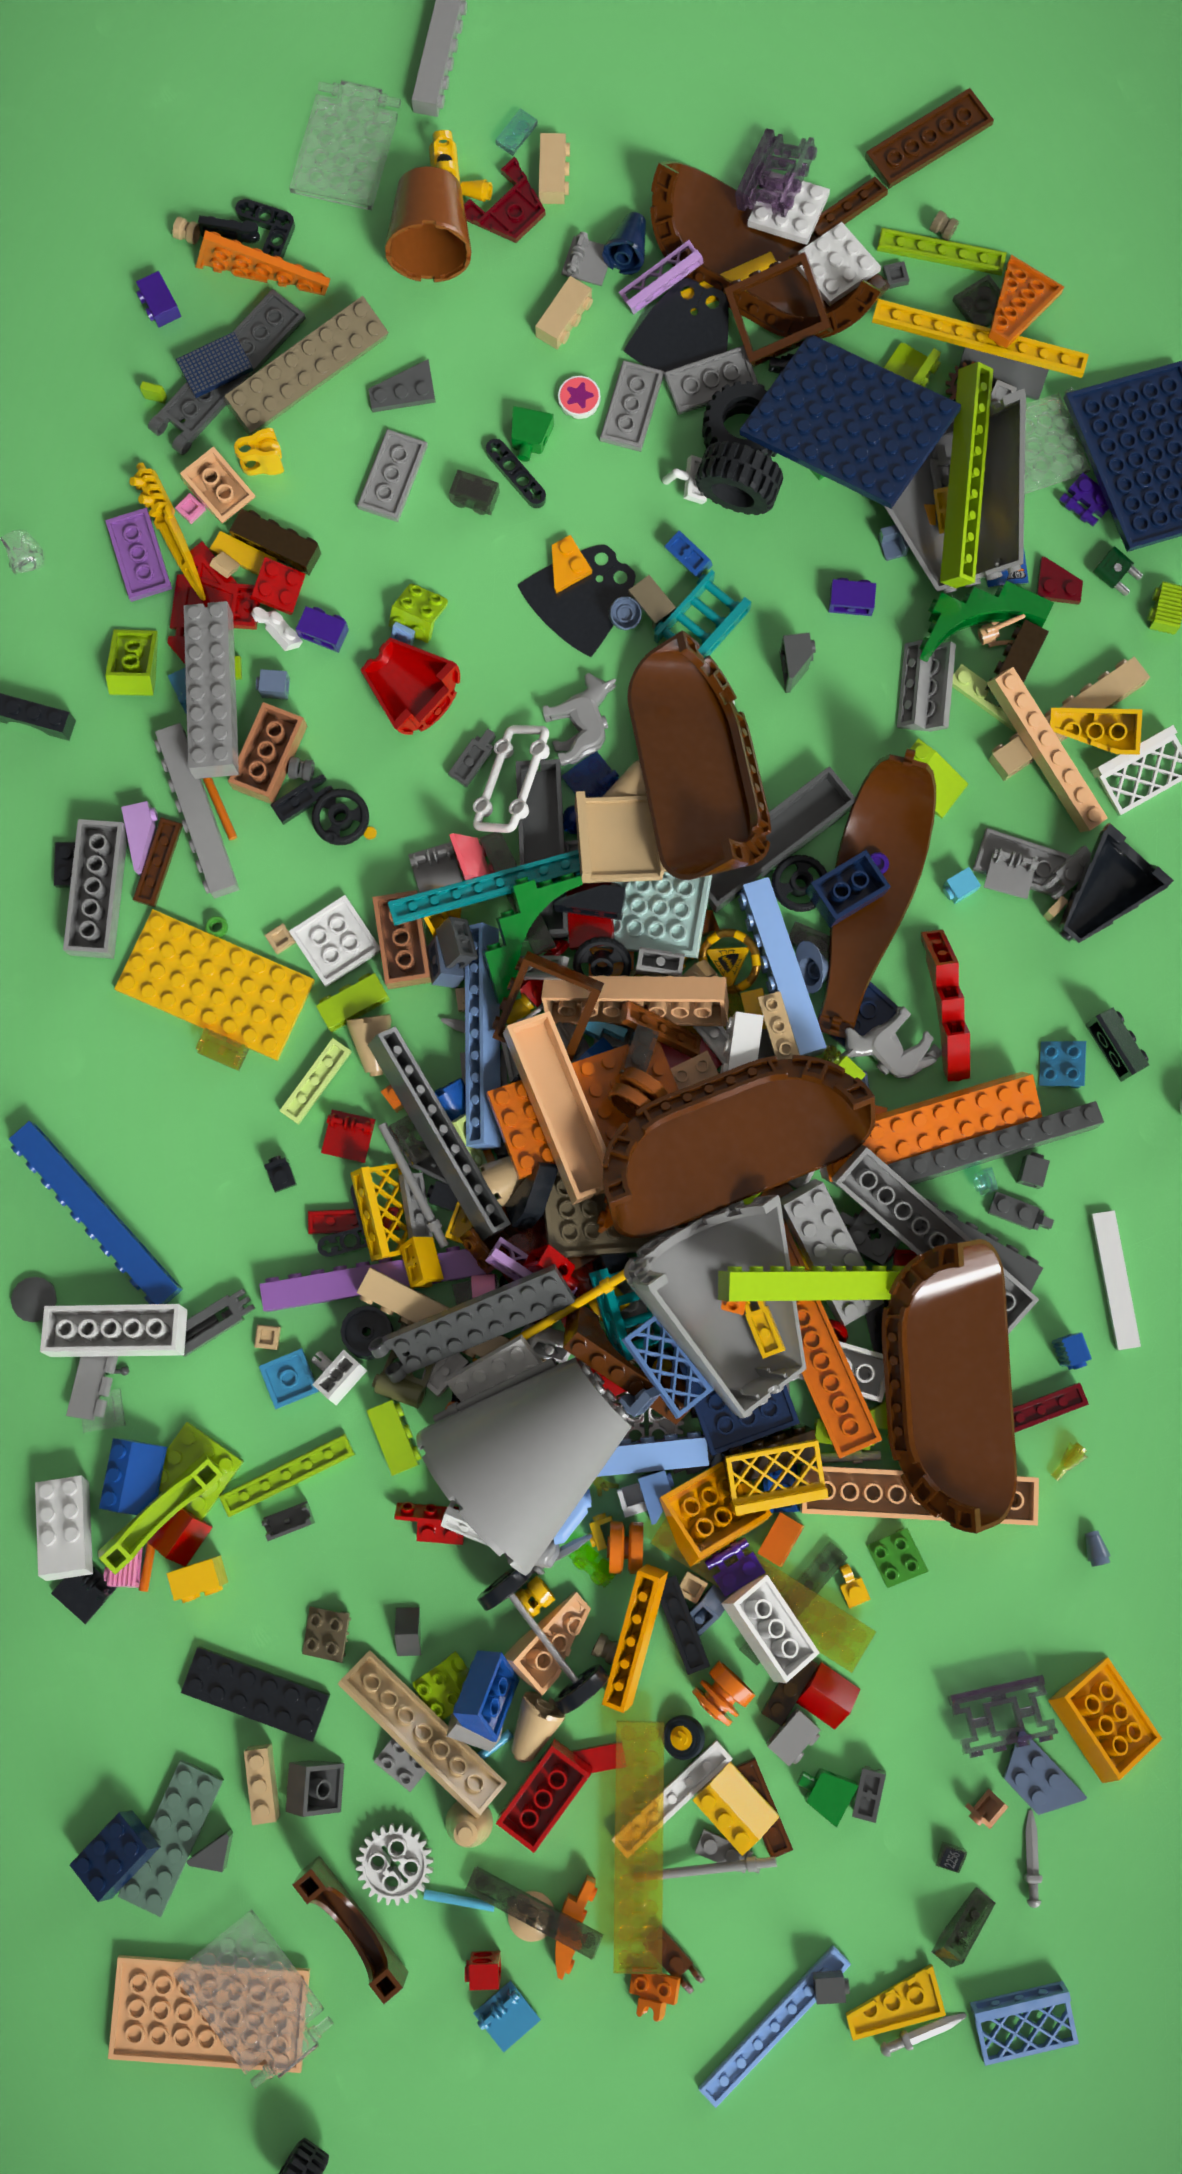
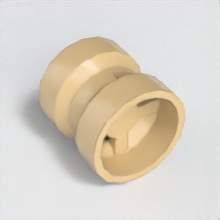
[173,217,200,245]

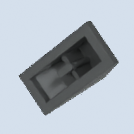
[394,1607,421,1656]
[187,1829,233,1872]

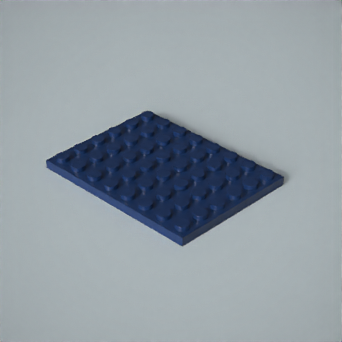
[740,335,961,509]
[1063,361,1182,552]

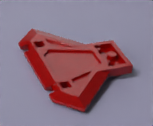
[167,541,260,664]

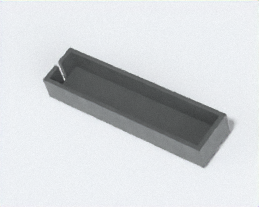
[516,759,569,941]
[707,766,855,914]

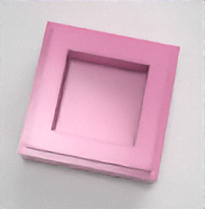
[175,493,206,524]

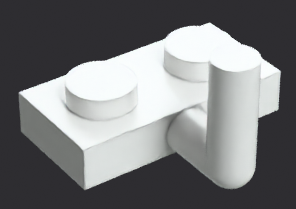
[662,455,707,504]

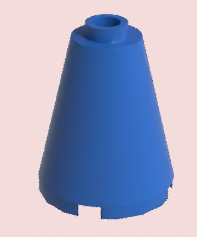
[434,1078,466,1122]

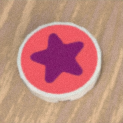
[558,376,601,419]

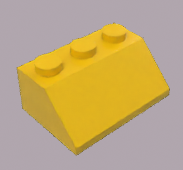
[693,1761,780,1856]

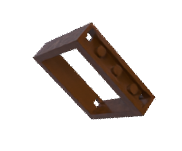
[724,252,834,367]
[492,951,604,1062]

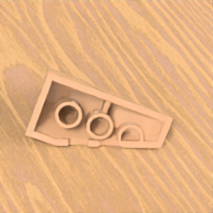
[504,1592,591,1696]

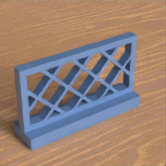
[622,1315,714,1419]
[970,1981,1079,2066]

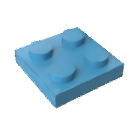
[259,1348,320,1409]

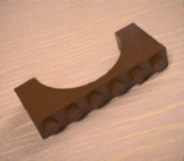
[563,1305,691,1425]
[292,1856,408,2004]

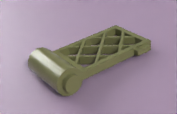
[372,1316,436,1408]

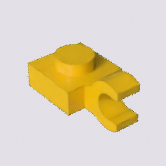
[839,1564,871,1609]

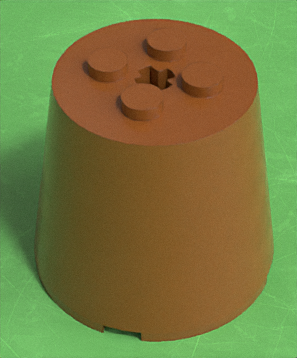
[385,166,472,282]

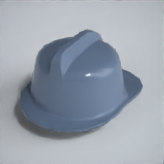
[796,941,829,993]

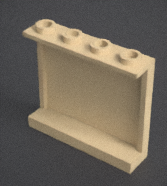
[575,791,667,883]
[758,991,799,1060]

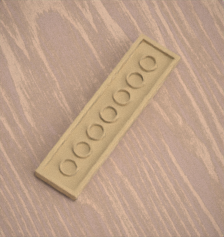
[338,1650,507,1819]

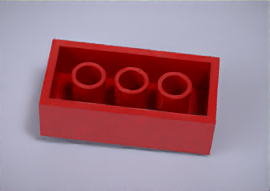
[496,1738,593,1853]

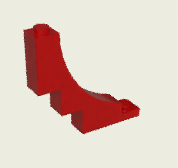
[921,929,970,1082]

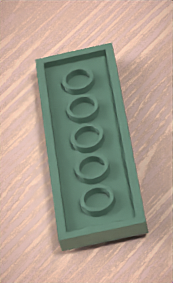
[118,1760,224,1917]

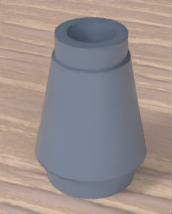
[1085,1531,1111,1567]

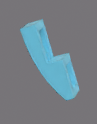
[583,1021,628,1042]

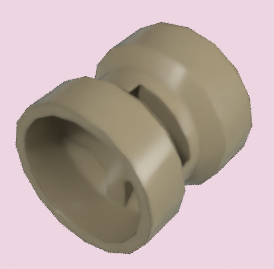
[930,210,959,241]
[591,1633,618,1665]

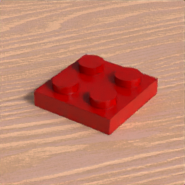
[250,557,306,615]

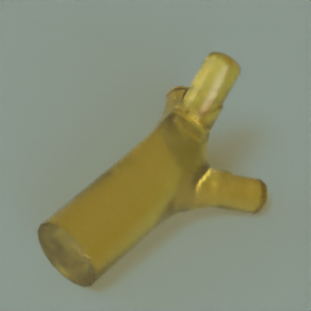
[593,1477,619,1497]

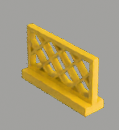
[350,1163,408,1262]
[725,1439,829,1516]

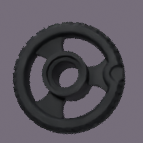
[312,789,369,845]
[772,855,827,912]
[573,936,632,976]

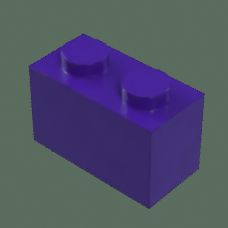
[136,271,181,327]
[828,578,876,616]
[296,606,349,653]

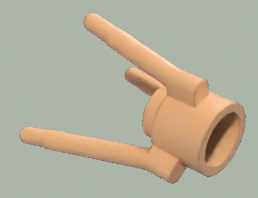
[978,614,1025,648]

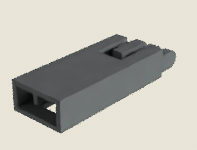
[182,1289,255,1357]

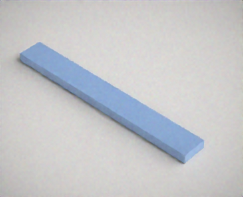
[698,1945,851,2108]

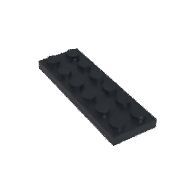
[181,1646,330,1742]

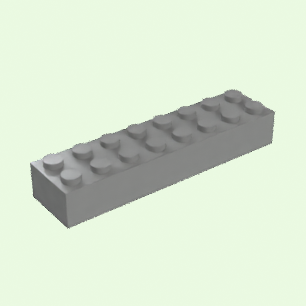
[184,601,239,779]

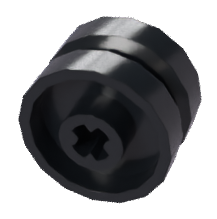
[341,1306,394,1360]

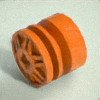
[692,1661,756,1727]

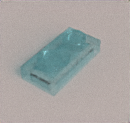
[496,108,538,156]
[973,1167,998,1196]

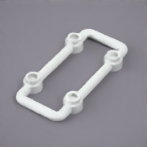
[473,725,550,833]

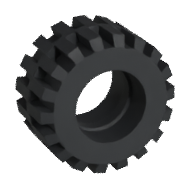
[278,2138,329,2174]

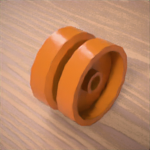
[607,1521,643,1574]

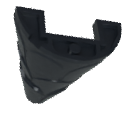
[1058,823,1174,943]

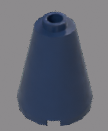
[602,212,646,275]

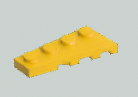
[845,1964,946,2041]

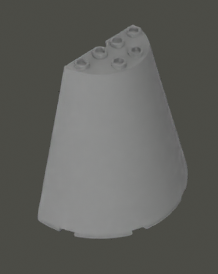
[885,389,1026,594]
[624,1195,807,1418]
[416,1357,632,1576]

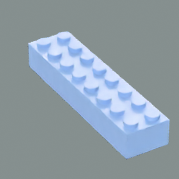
[738,877,826,1057]

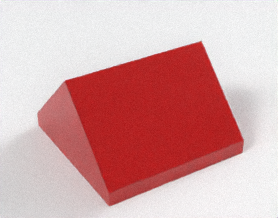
[147,1507,213,1567]
[796,1662,861,1730]

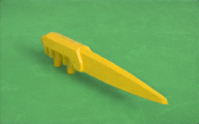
[129,463,206,601]

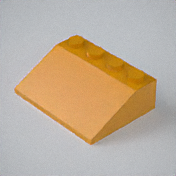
[659,1461,773,1567]
[1048,1657,1162,1783]

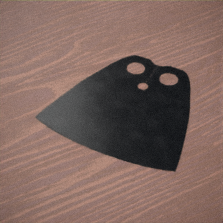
[624,278,728,372]
[518,545,636,657]

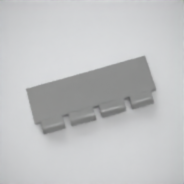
[66,1356,118,1421]

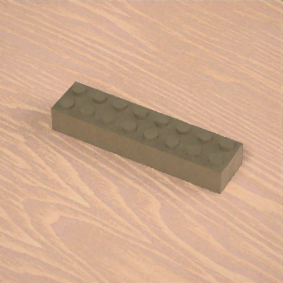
[224,296,389,436]

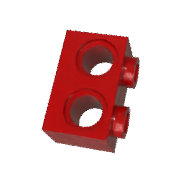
[465,1951,501,1991]

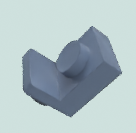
[618,1387,661,1417]

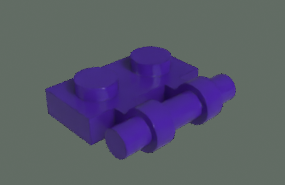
[1059,473,1109,526]
[704,1537,766,1597]

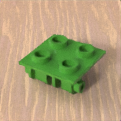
[867,1528,929,1588]

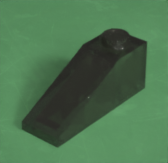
[931,1887,996,1968]

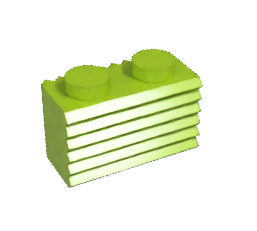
[1147,581,1182,635]

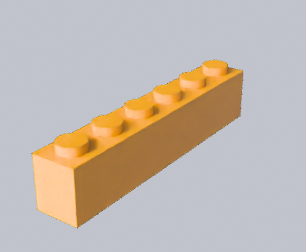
[602,1564,668,1713]

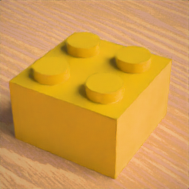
[166,1555,228,1603]

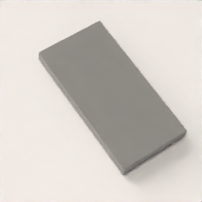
[664,345,758,415]
[600,360,664,452]
[357,429,428,522]
[972,828,1072,896]

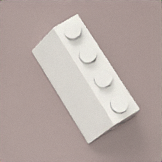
[721,1575,820,1683]

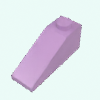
[121,801,158,876]

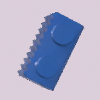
[1052,1332,1092,1370]

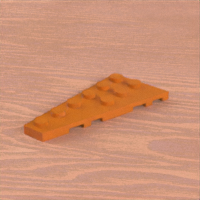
[195,230,330,296]
[988,255,1064,348]

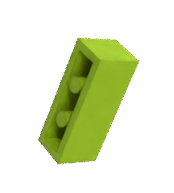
[316,973,390,1033]
[366,1400,422,1476]

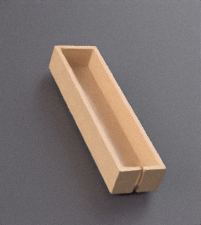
[503,1011,606,1205]

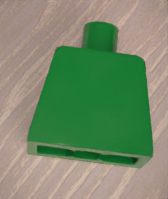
[511,406,554,462]
[797,1768,858,1827]

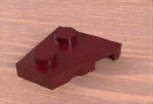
[1036,557,1083,605]

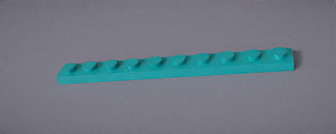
[388,850,580,926]

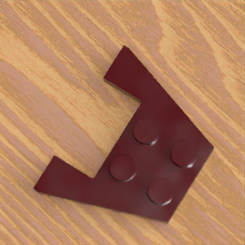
[464,157,546,243]

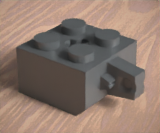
[840,1208,901,1266]

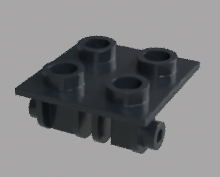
[51,1566,117,1625]

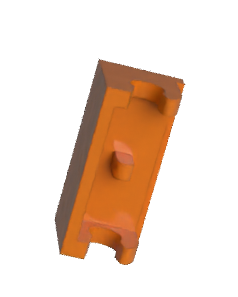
[758,1512,805,1567]

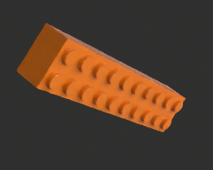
[820,1072,1042,1182]

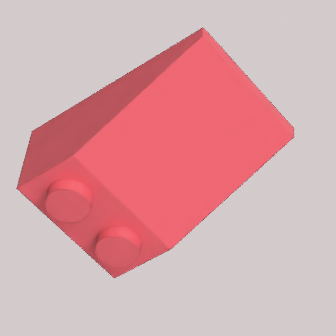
[449,833,495,881]

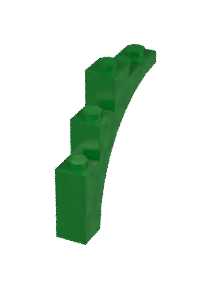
[919,581,1054,662]
[482,872,583,1005]

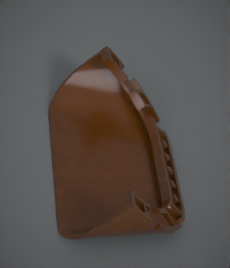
[650,161,890,339]
[627,630,771,880]
[602,1055,875,1238]
[882,1239,1017,1534]

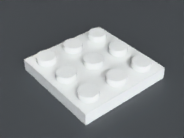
[748,171,830,245]
[796,222,881,306]
[289,895,380,987]

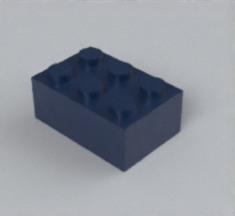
[806,850,891,928]
[70,1810,161,1902]

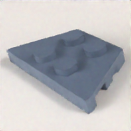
[1003,1727,1087,1815]

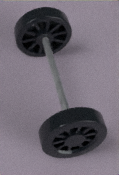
[477,1567,609,1714]

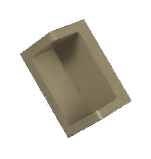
[628,575,676,629]

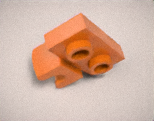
[629,1966,681,2022]

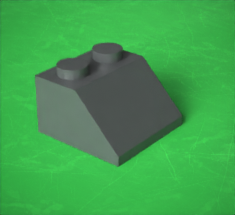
[779,632,816,693]
[286,1760,344,1817]

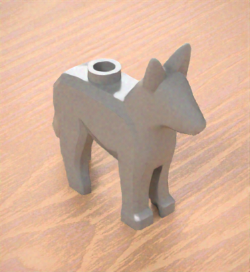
[542,673,616,767]
[839,1006,942,1079]

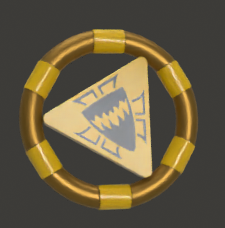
[698,929,761,994]

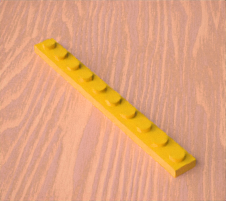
[872,299,1089,378]

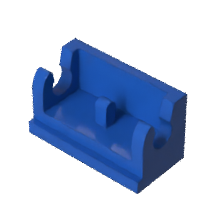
[664,530,713,578]

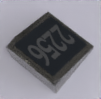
[936,1841,968,1873]

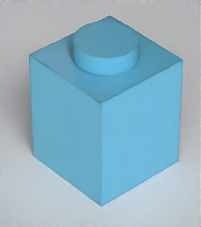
[943,867,981,904]

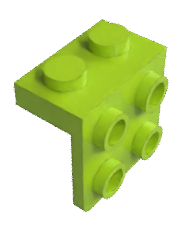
[884,343,941,388]
[389,584,448,643]
[413,1651,469,1720]

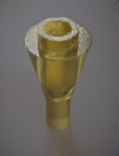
[1051,1441,1088,1481]

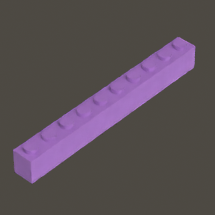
[259,1246,492,1312]

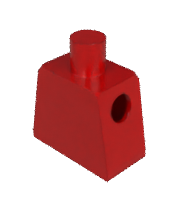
[522,1244,579,1291]

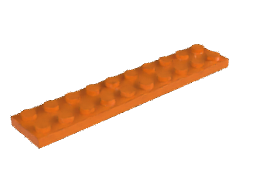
[784,1224,882,1459]

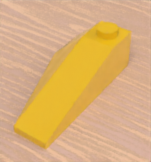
[1050,708,1142,755]

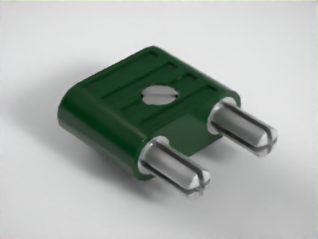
[1093,546,1143,596]

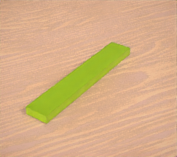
[877,228,1007,276]
[219,1434,355,1517]

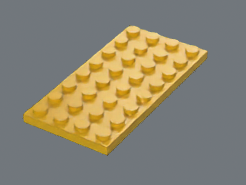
[114,909,315,1061]

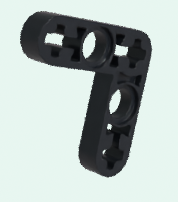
[235,199,295,259]
[317,1184,368,1257]

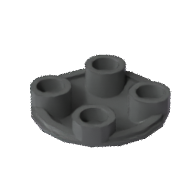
[11,1277,57,1322]

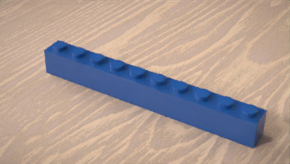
[9,1121,183,1304]

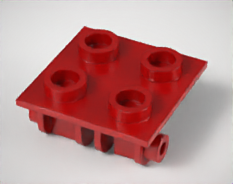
[321,1109,376,1163]

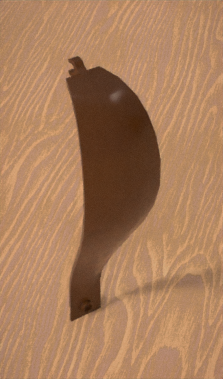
[818,748,936,1038]

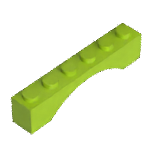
[98,1453,223,1575]

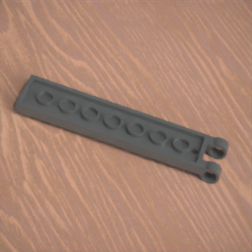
[148,289,306,455]
[368,1264,576,1383]

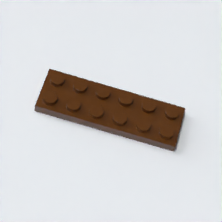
[865,88,994,189]

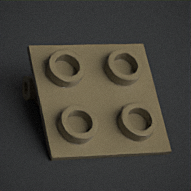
[302,1606,351,1663]

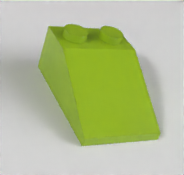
[105,629,158,696]
[904,739,968,819]

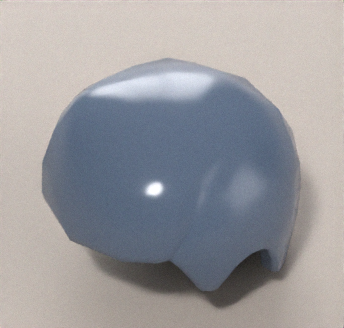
[609,596,642,630]

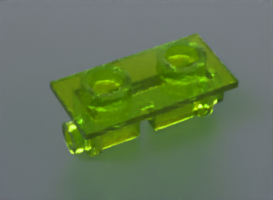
[569,1543,616,1588]

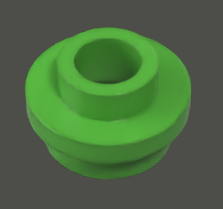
[205,916,228,938]

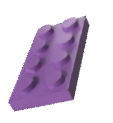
[105,507,173,602]

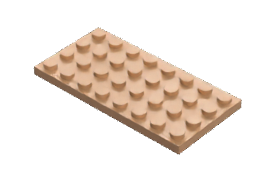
[108,1955,310,2073]

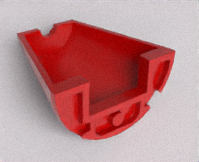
[360,638,460,735]

